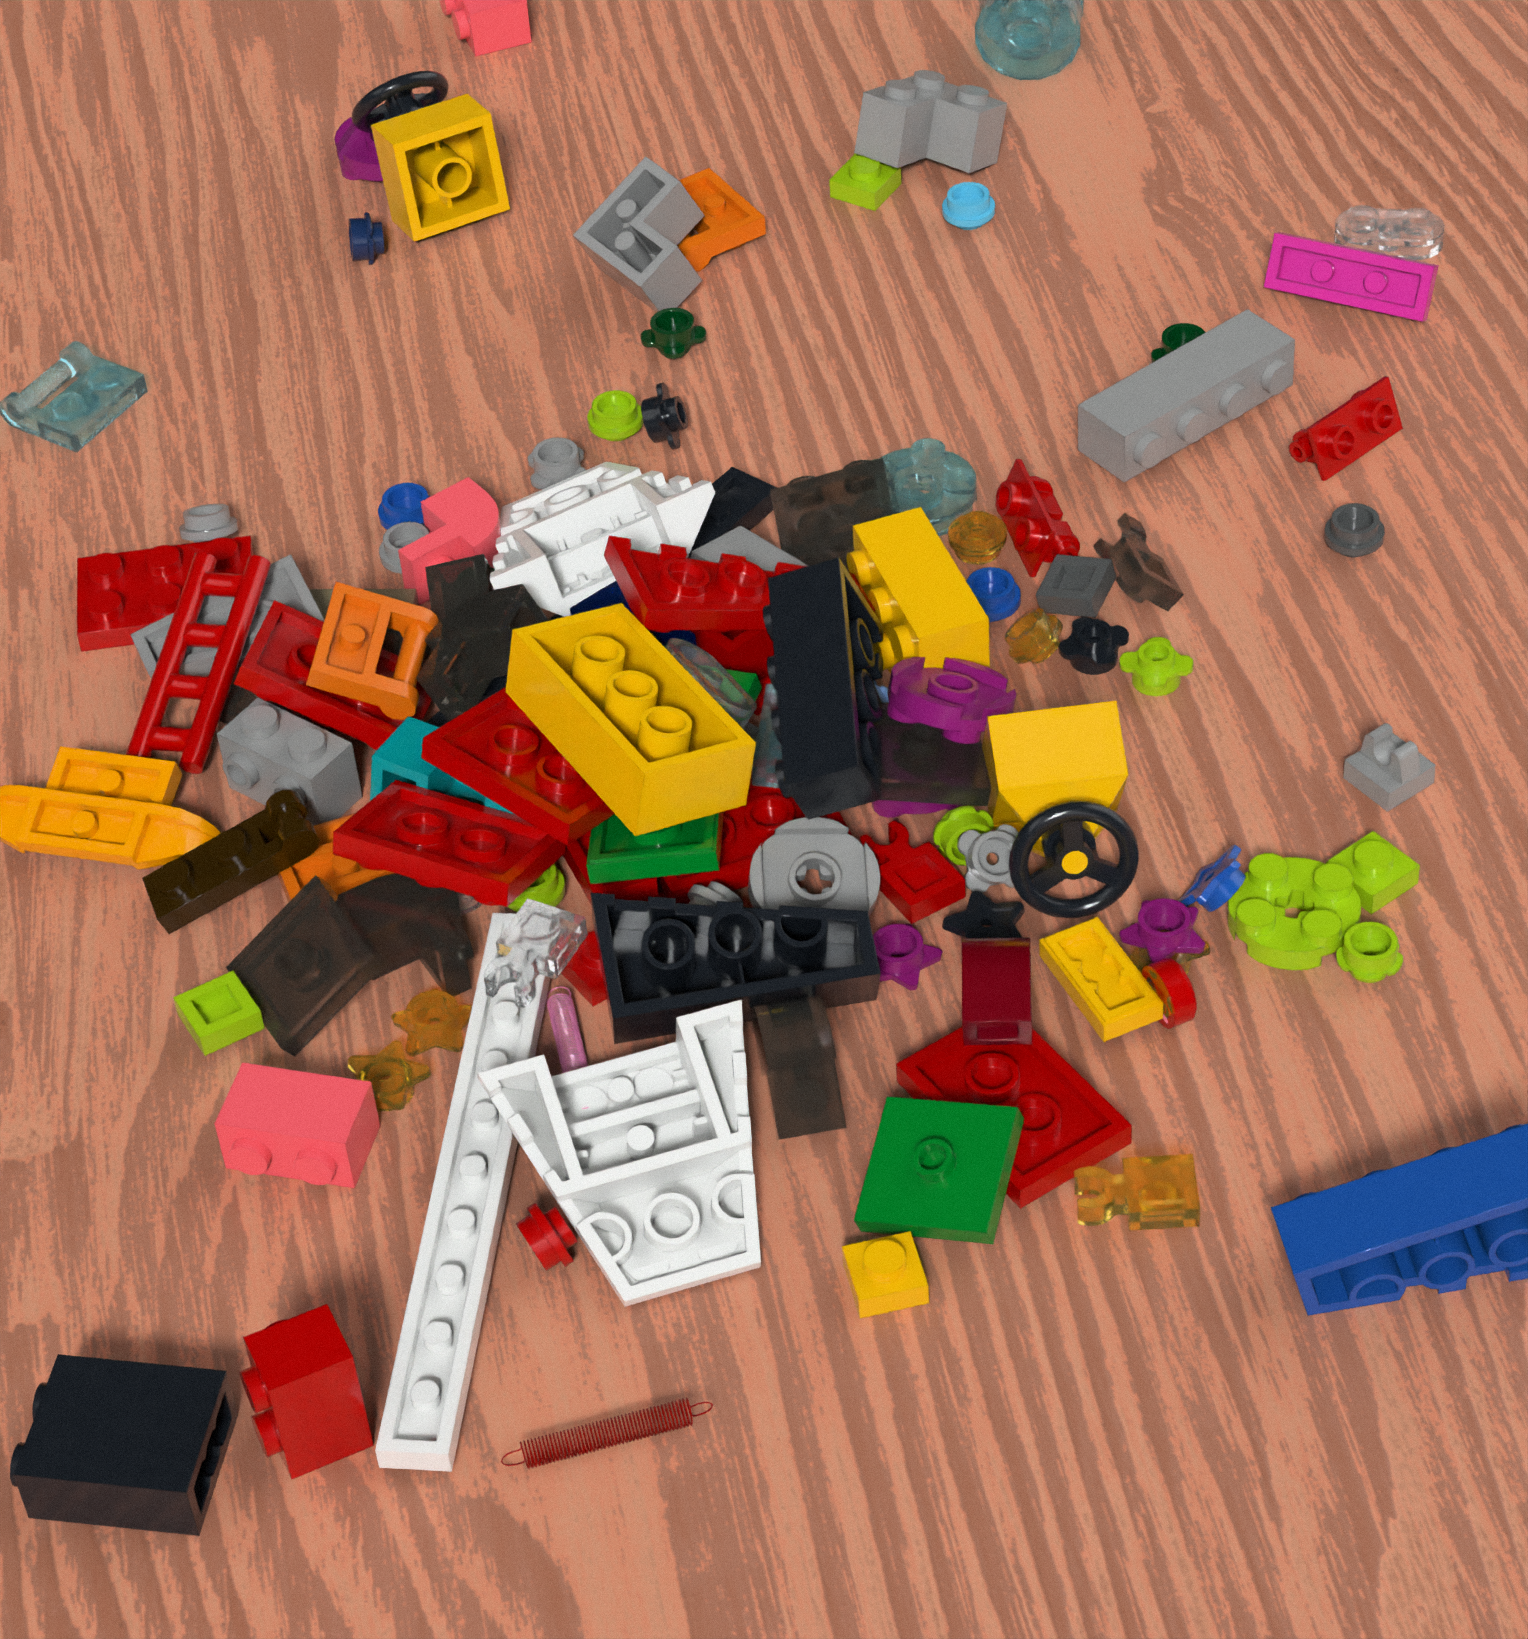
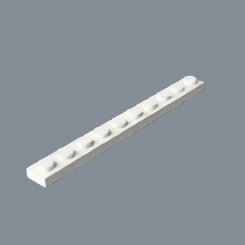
[375,913,559,1472]

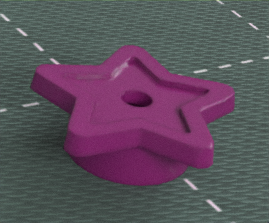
[1119,898,1206,963]
[873,924,942,990]

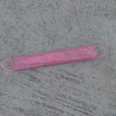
[546,986,589,1109]

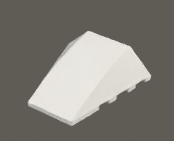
[490,461,715,617]
[477,999,761,1307]

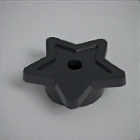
[942,891,1025,944]

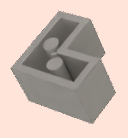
[854,70,1007,173]
[573,156,705,313]

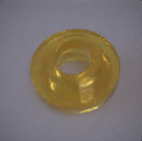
[948,511,1007,565]
[1004,608,1063,664]

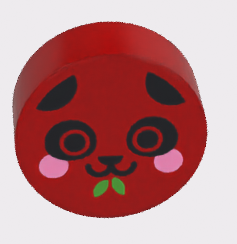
[1141,958,1197,1029]

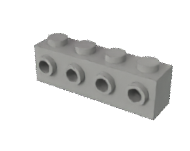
[1078,309,1295,482]

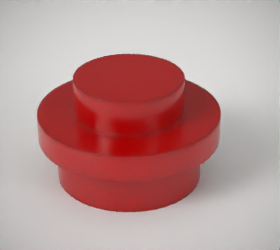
[516,1202,578,1271]

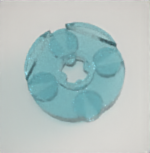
[862,438,977,536]

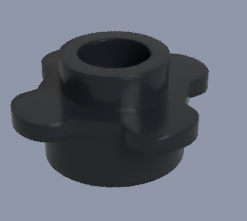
[641,382,688,450]
[1059,617,1129,675]

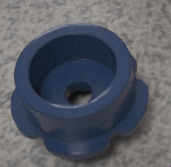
[348,212,384,265]

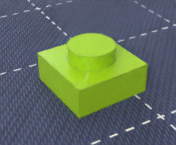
[829,153,902,211]
[1326,831,1420,915]
[173,971,265,1056]

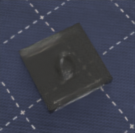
[872,702,991,806]
[226,875,386,1057]

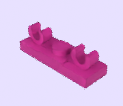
[1264,232,1439,322]

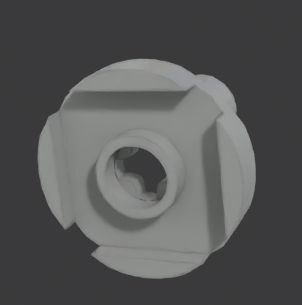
[748,817,880,916]

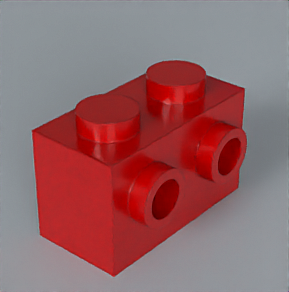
[239,1304,374,1480]

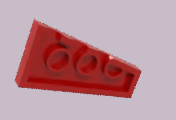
[603,536,876,633]

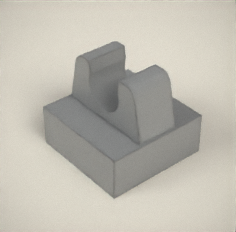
[1343,723,1436,812]

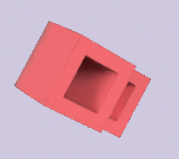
[398,477,501,606]

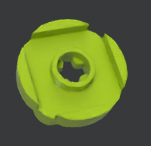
[1227,853,1361,970]

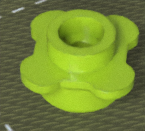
[1119,637,1193,696]

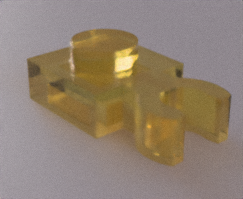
[1074,1154,1200,1231]

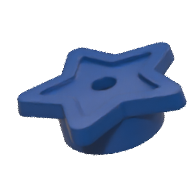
[1178,844,1246,912]

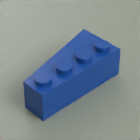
[1271,1124,1528,1316]

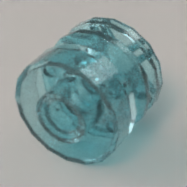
[975,0,1084,80]

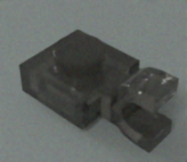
[1093,513,1184,611]

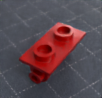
[1289,376,1403,481]
[995,459,1080,577]

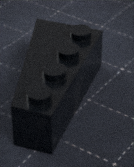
[763,557,883,820]
[591,893,881,1044]

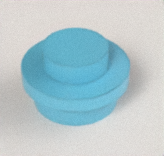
[942,182,995,230]

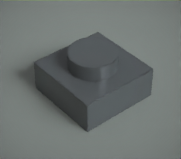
[1036,554,1116,618]

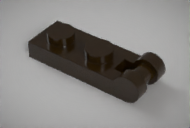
[142,789,319,934]

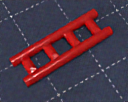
[126,552,271,774]

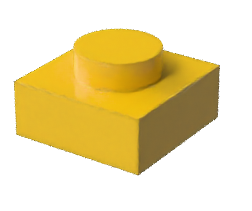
[842,1231,929,1319]

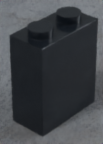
[10,1354,238,1536]

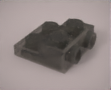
[770,458,900,572]

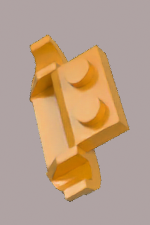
[0,746,220,870]

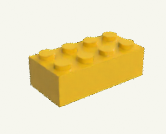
[505,603,756,836]

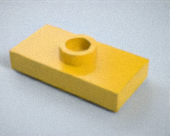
[1039,917,1163,1042]

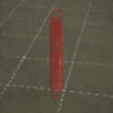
[501,1397,713,1469]

